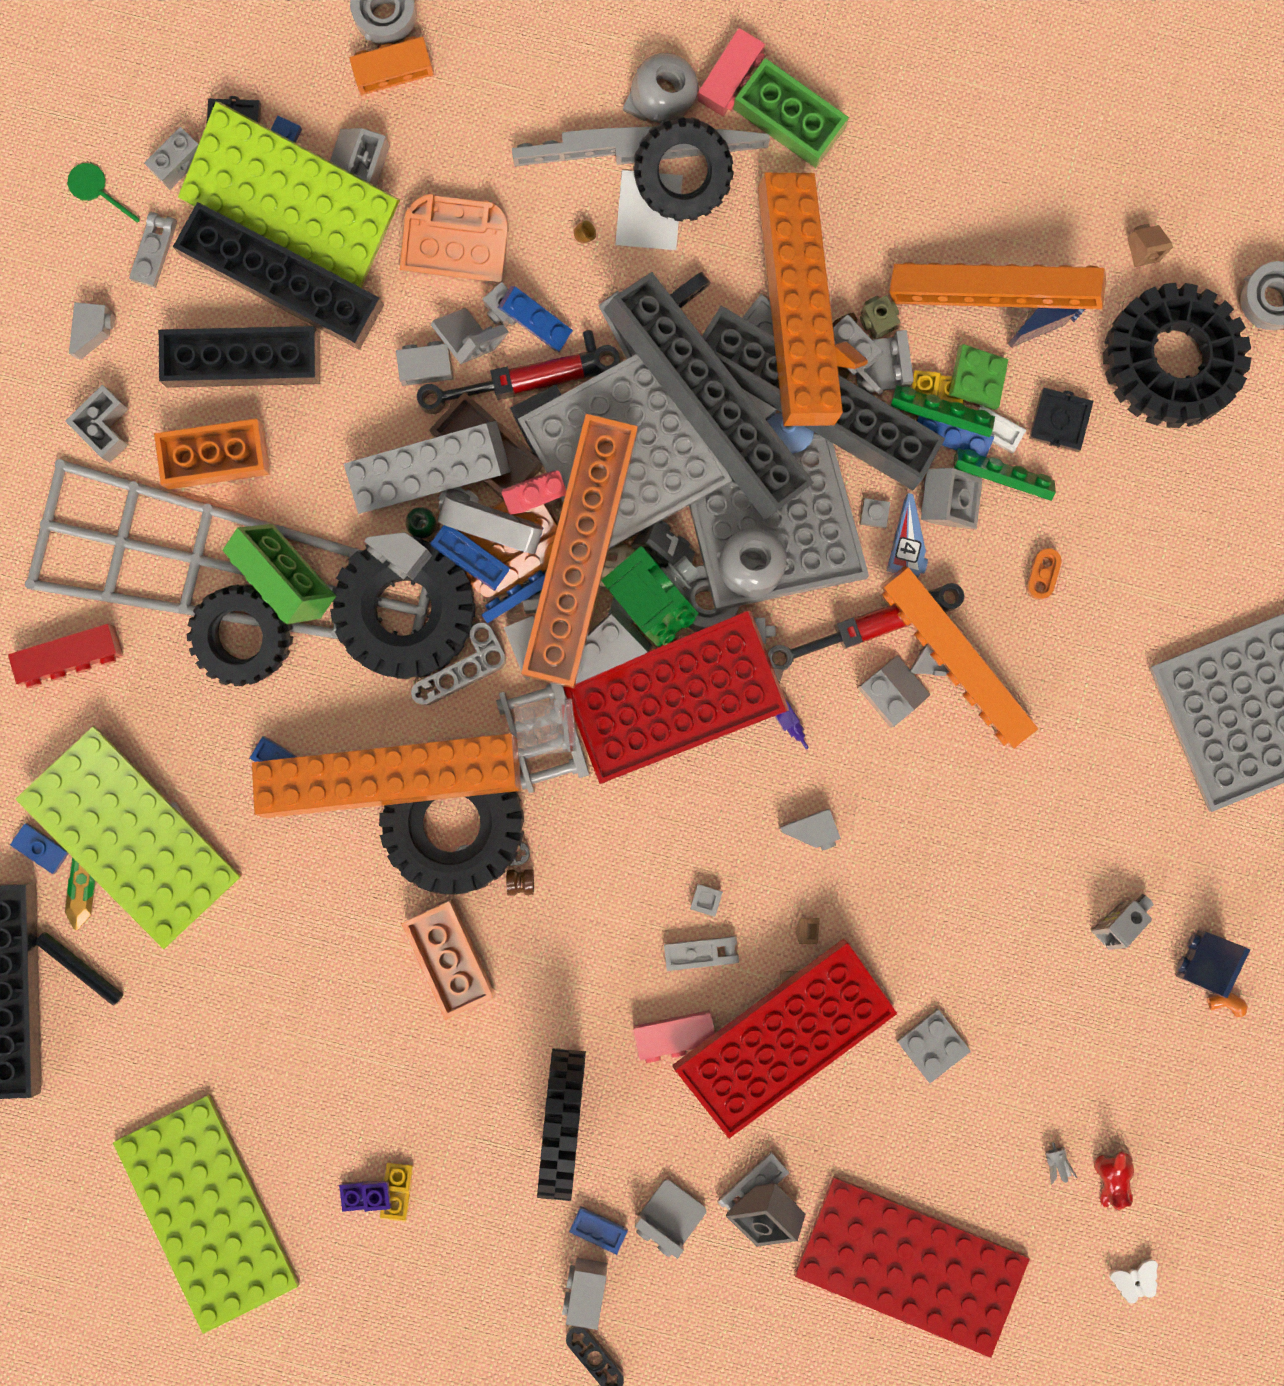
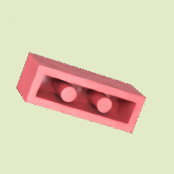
[698,28,766,117]
[633,1010,715,1063]

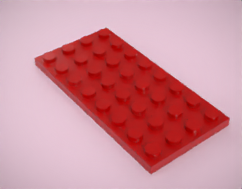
[563,610,789,784]
[672,938,897,1139]
[794,1176,1030,1358]

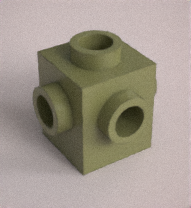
[860,295,901,340]

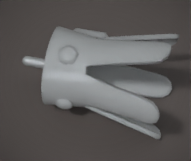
[1045,1142,1078,1185]

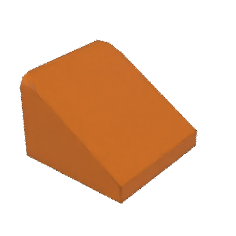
[835,341,868,369]

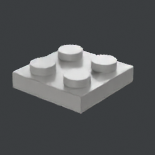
[896,1009,971,1083]

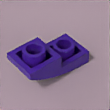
[339,1181,391,1212]

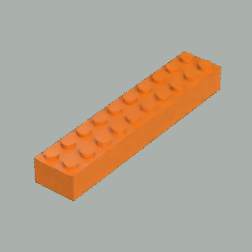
[758,172,843,426]
[521,414,638,688]
[252,733,521,818]

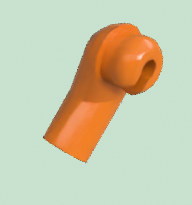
[1207,992,1248,1017]

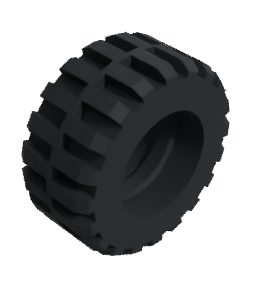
[633,116,734,222]
[187,584,293,686]

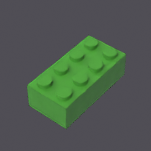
[733,58,849,168]
[222,524,336,624]

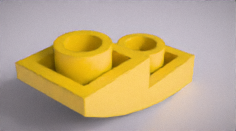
[912,370,964,405]
[380,1163,413,1222]

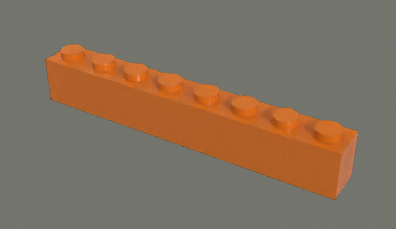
[889,262,1106,309]
[880,566,1038,749]

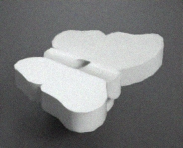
[1109,1259,1158,1304]

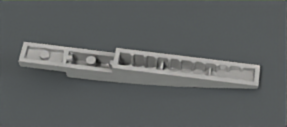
[512,127,770,166]

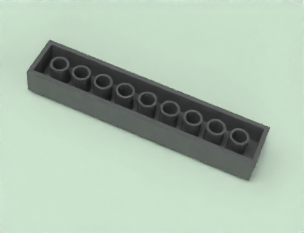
[603,272,814,520]
[702,305,945,491]

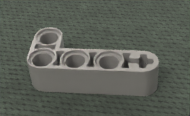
[438,489,544,554]
[411,623,507,706]

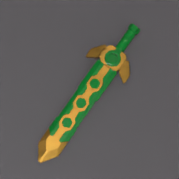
[65,857,95,930]

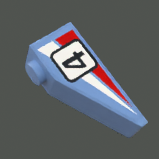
[886,493,928,578]

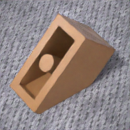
[1128,224,1173,267]

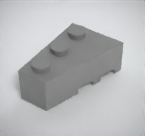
[576,608,652,684]

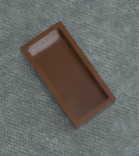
[429,392,543,500]

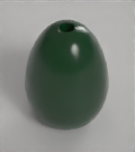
[405,507,437,538]

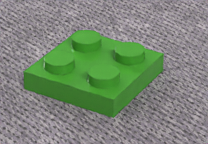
[949,344,1009,410]

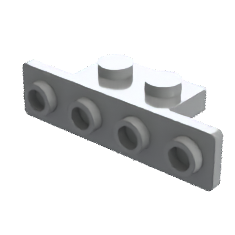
[833,314,883,395]

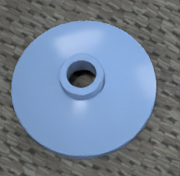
[767,412,814,454]

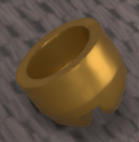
[574,220,596,244]

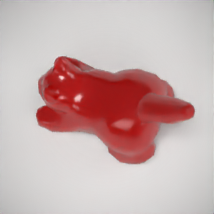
[1094,1151,1134,1211]

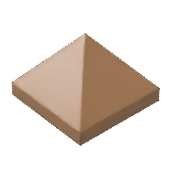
[795,918,820,944]

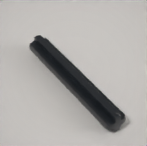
[35,932,123,1006]

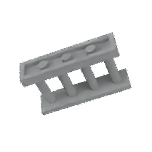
[496,682,590,793]

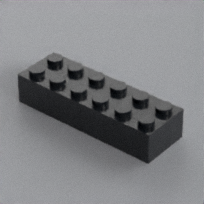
[158,326,320,388]

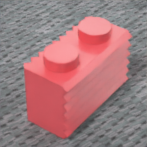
[501,470,566,515]

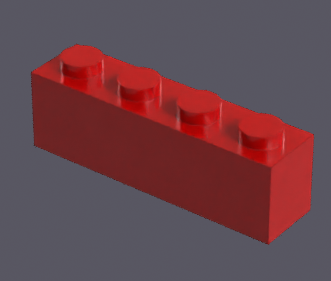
[7,624,123,688]

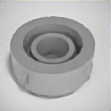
[350,0,417,45]
[631,53,698,123]
[1240,261,1284,330]
[717,528,789,598]
[684,565,739,632]

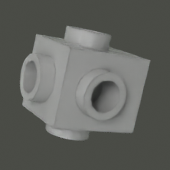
[483,282,517,328]

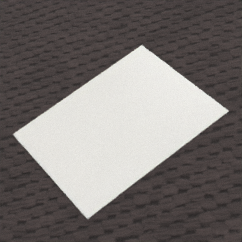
[615,170,683,250]

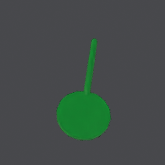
[67,163,140,223]

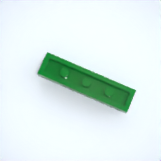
[891,385,995,438]
[954,448,1056,501]

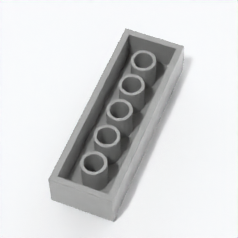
[344,421,511,514]

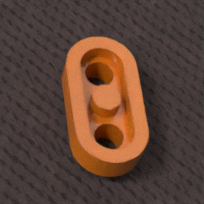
[1027,548,1062,600]

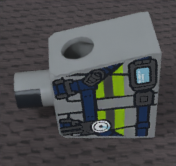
[1091,894,1154,950]

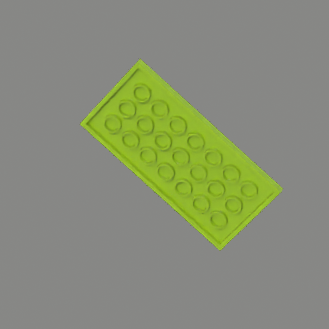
[178,102,400,288]
[15,726,241,950]
[113,1094,300,1334]

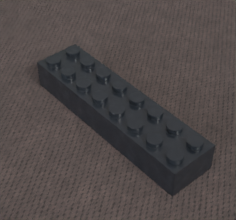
[173,202,384,350]
[0,883,41,1099]

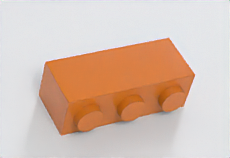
[349,36,434,95]

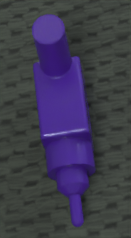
[774,699,809,749]

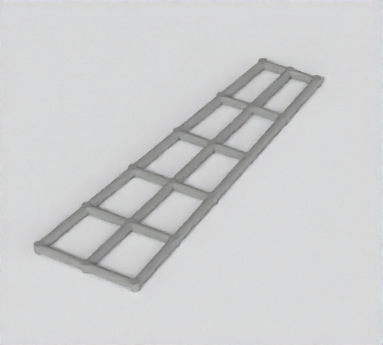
[25,459,430,639]

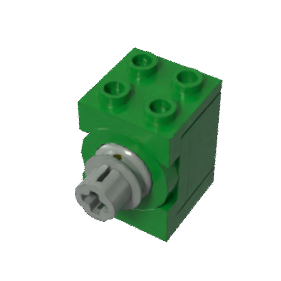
[601,546,700,647]

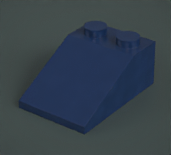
[1008,308,1086,347]
[1176,930,1250,998]

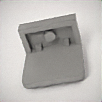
[635,1179,706,1259]

